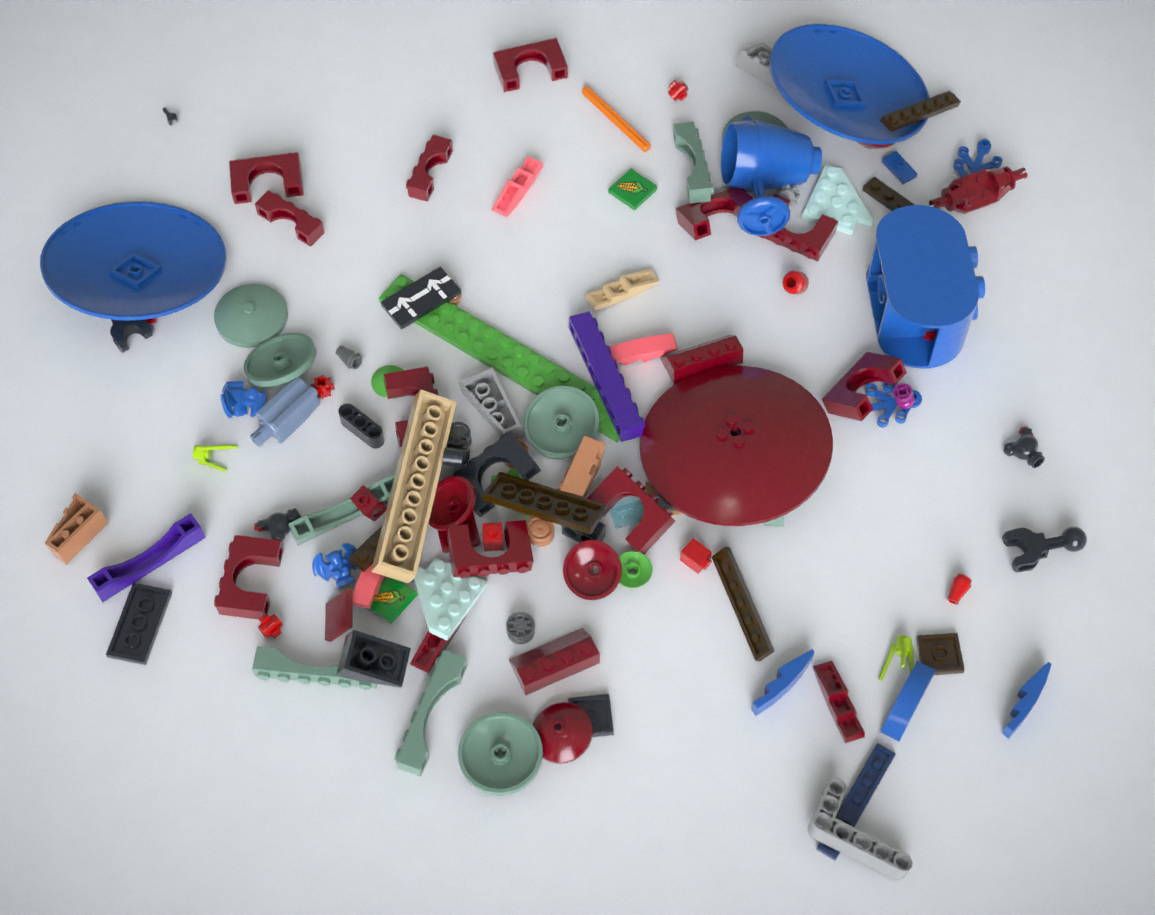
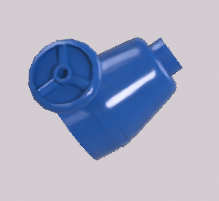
[721,115,822,236]

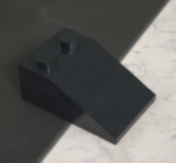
[336,630,411,688]

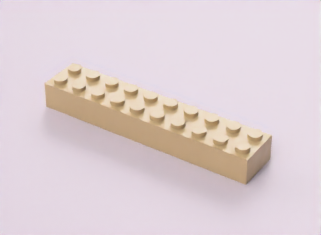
[371,390,456,584]

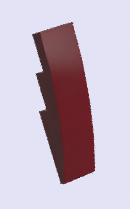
[410,613,468,673]
[813,661,865,743]

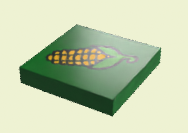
[608,168,657,211]
[365,577,418,624]

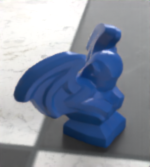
[220,381,266,418]
[312,543,357,588]

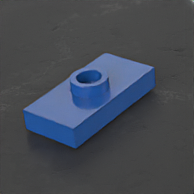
[882,151,918,184]

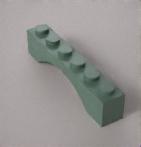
[673,122,714,204]
[289,473,395,545]
[252,646,377,690]
[394,650,468,776]

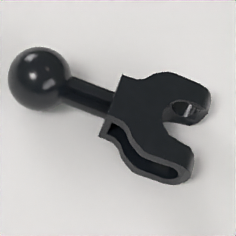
[110,319,153,353]
[1002,527,1087,572]

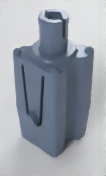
[250,377,321,447]

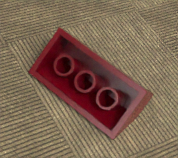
[660,335,743,385]
[509,628,600,696]

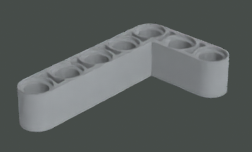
[807,777,913,880]

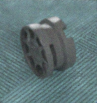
[446,422,472,448]
[506,612,535,644]

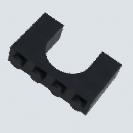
[453,431,542,518]

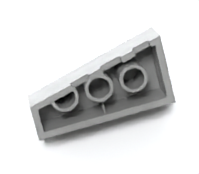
[736,43,779,92]
[458,367,525,439]

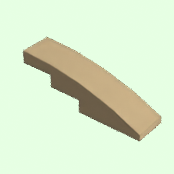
[585,269,660,311]

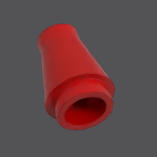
[947,574,972,605]

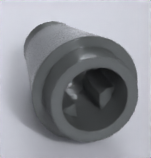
[336,346,362,369]

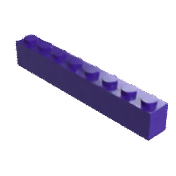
[568,311,645,442]

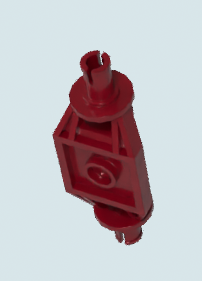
[929,166,1028,214]

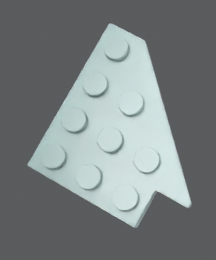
[802,164,874,235]
[413,557,488,640]

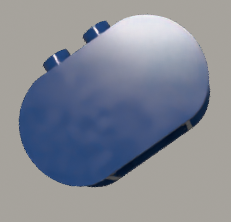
[866,205,985,369]

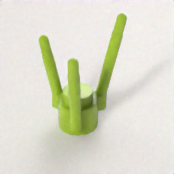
[193,445,238,472]
[879,635,914,681]

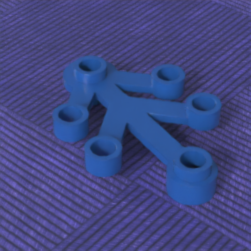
[953,139,1003,177]
[865,382,922,428]

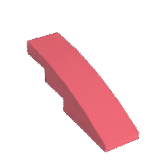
[492,156,544,217]
[610,333,678,366]
[353,564,386,609]

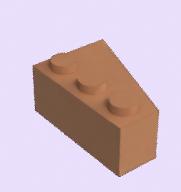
[558,436,606,498]
[45,493,109,565]

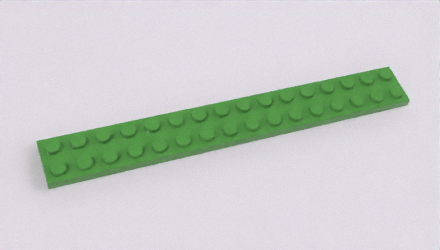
[379,274,639,443]

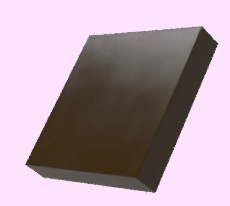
[916,633,965,675]

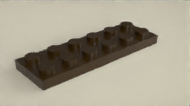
[482,472,607,535]

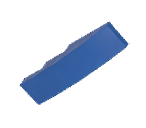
[751,649,815,716]
[1002,662,1052,739]

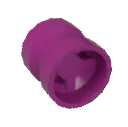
[893,383,915,409]

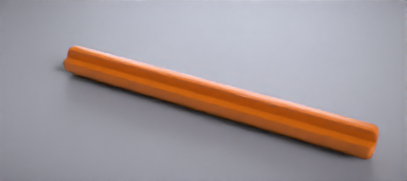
[582,86,651,152]

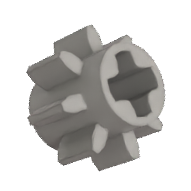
[778,185,800,205]

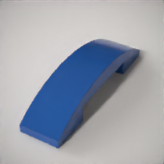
[880,661,936,742]

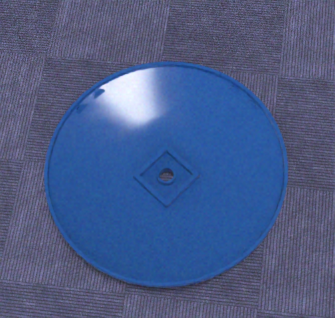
[769,24,930,144]
[40,201,226,321]

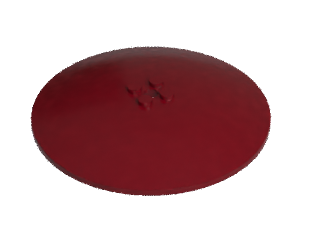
[639,366,833,526]

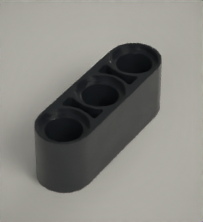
[338,403,384,449]
[442,446,470,468]

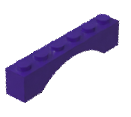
[87,513,206,602]

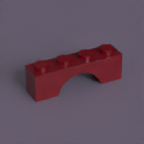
[406,135,453,202]
[255,190,324,247]

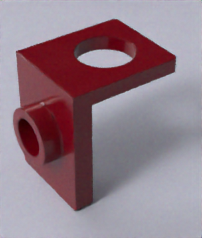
[350,485,387,522]

